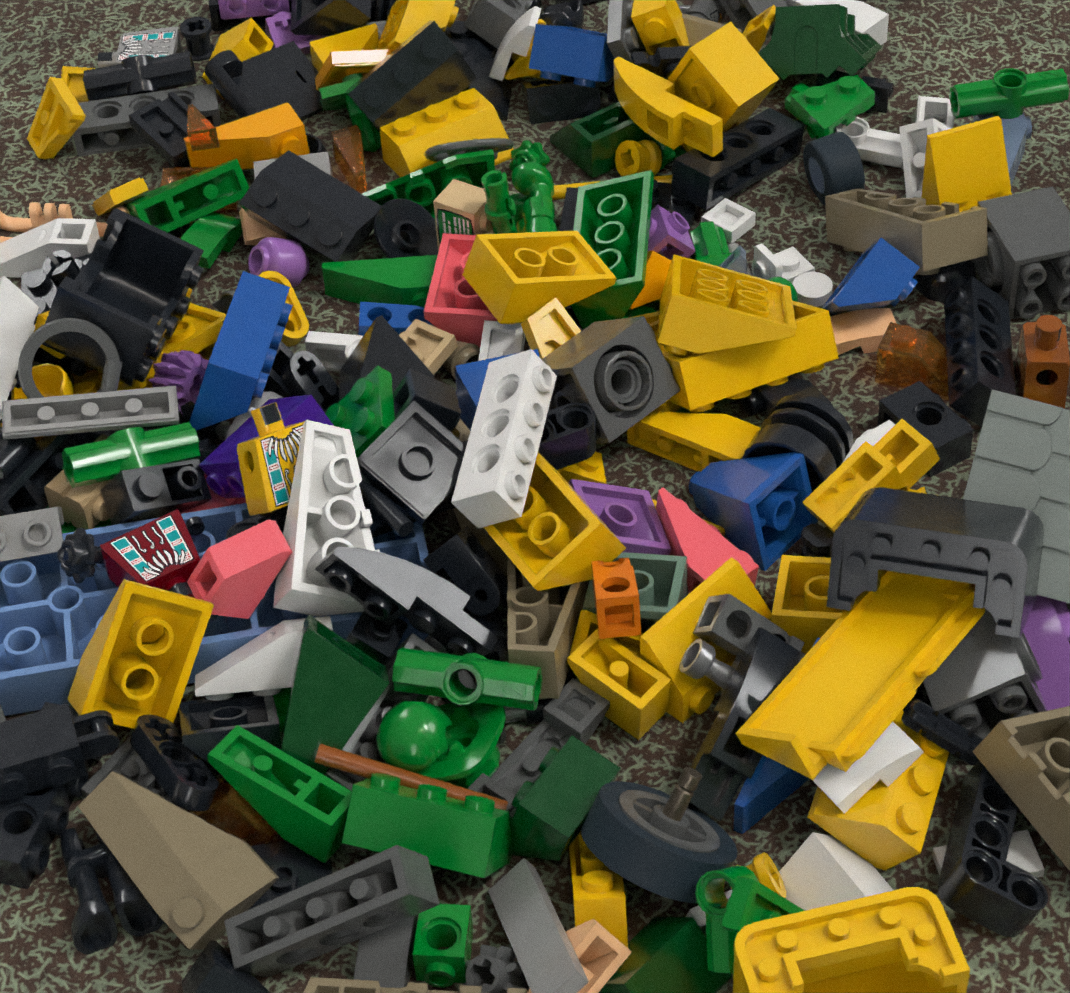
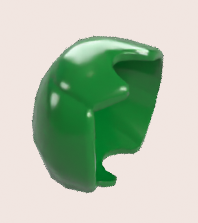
[377,701,452,774]

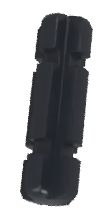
[901,699,984,766]

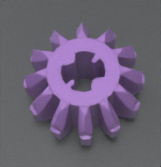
[149,350,209,414]

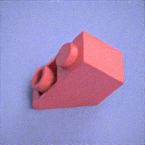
[187,520,292,619]

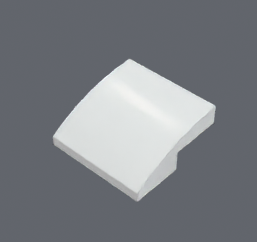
[811,722,924,814]

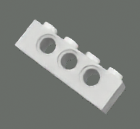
[451,349,557,528]

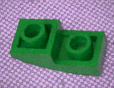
[180,212,243,269]

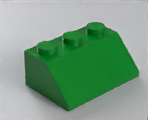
[342,773,513,878]

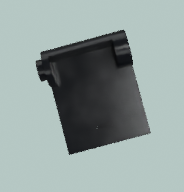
[205,41,324,121]

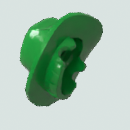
[419,702,506,789]

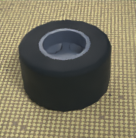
[803,132,865,206]

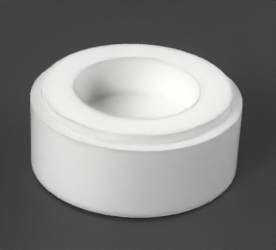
[793,272,833,307]

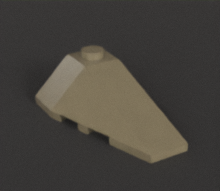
[78,771,279,950]

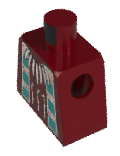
[100,509,200,598]

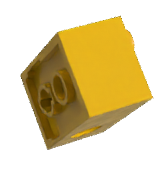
[667,22,779,152]

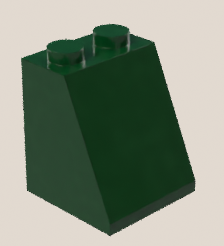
[281,614,389,775]

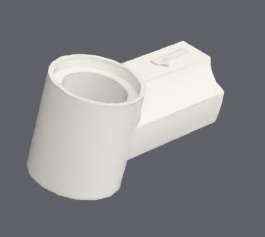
[835,117,903,169]

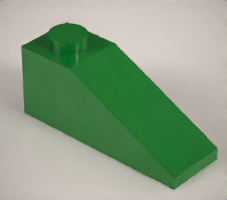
[124,159,249,233]
[322,255,438,308]
[207,725,352,863]

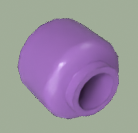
[248,237,309,289]

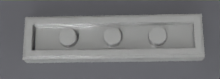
[488,858,589,993]

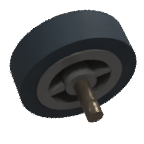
[581,767,738,903]

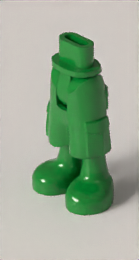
[510,162,557,233]

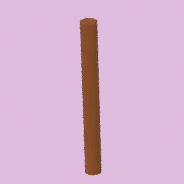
[315,743,508,811]

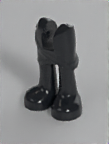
[60,827,164,954]

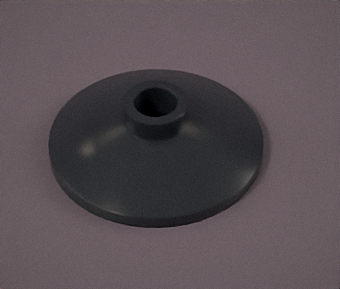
[374,199,438,258]

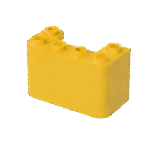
[733,887,970,993]

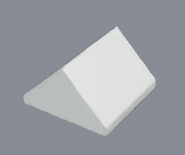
[779,832,893,911]

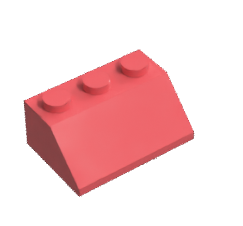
[424,233,498,348]

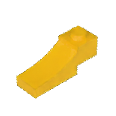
[802,419,940,533]

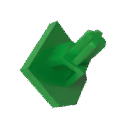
[319,73,382,152]

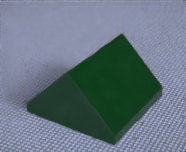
[599,917,732,993]

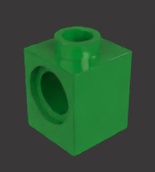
[413,904,474,988]

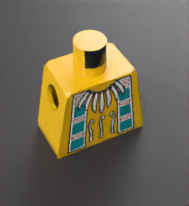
[237,402,305,516]

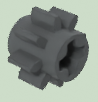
[463,945,526,993]

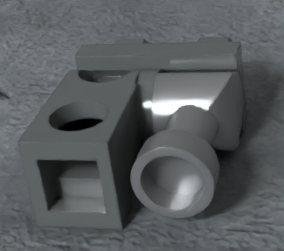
[679,594,806,696]

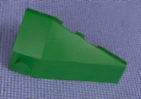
[362,149,495,219]

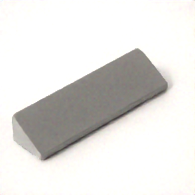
[2,386,179,440]

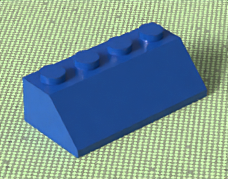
[190,271,293,431]

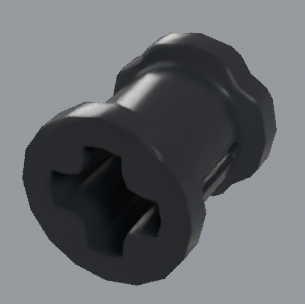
[180,17,214,62]

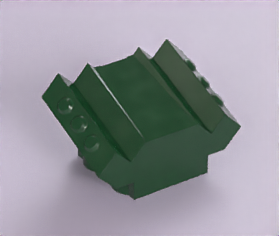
[758,4,882,80]

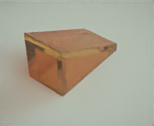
[187,104,220,151]

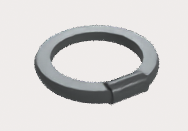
[18,318,123,398]

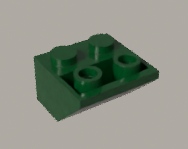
[550,102,653,178]
[509,736,621,861]

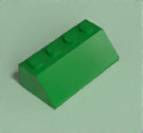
[570,170,654,329]

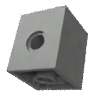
[972,186,1070,320]
[541,316,680,444]
[923,609,1048,739]

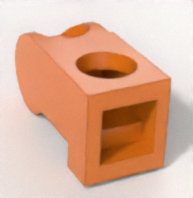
[591,557,641,639]

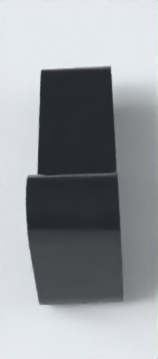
[938,761,1048,937]

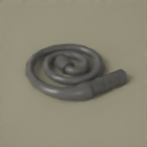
[424,138,514,162]

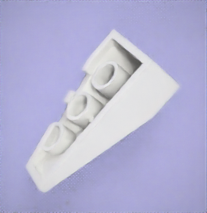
[273,420,380,616]

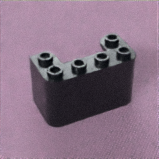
[42,208,204,387]
[827,487,1044,638]

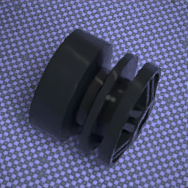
[742,394,854,492]

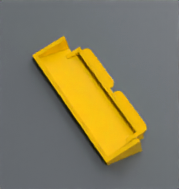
[736,570,985,780]

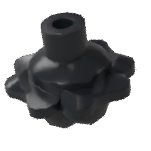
[57,528,104,584]

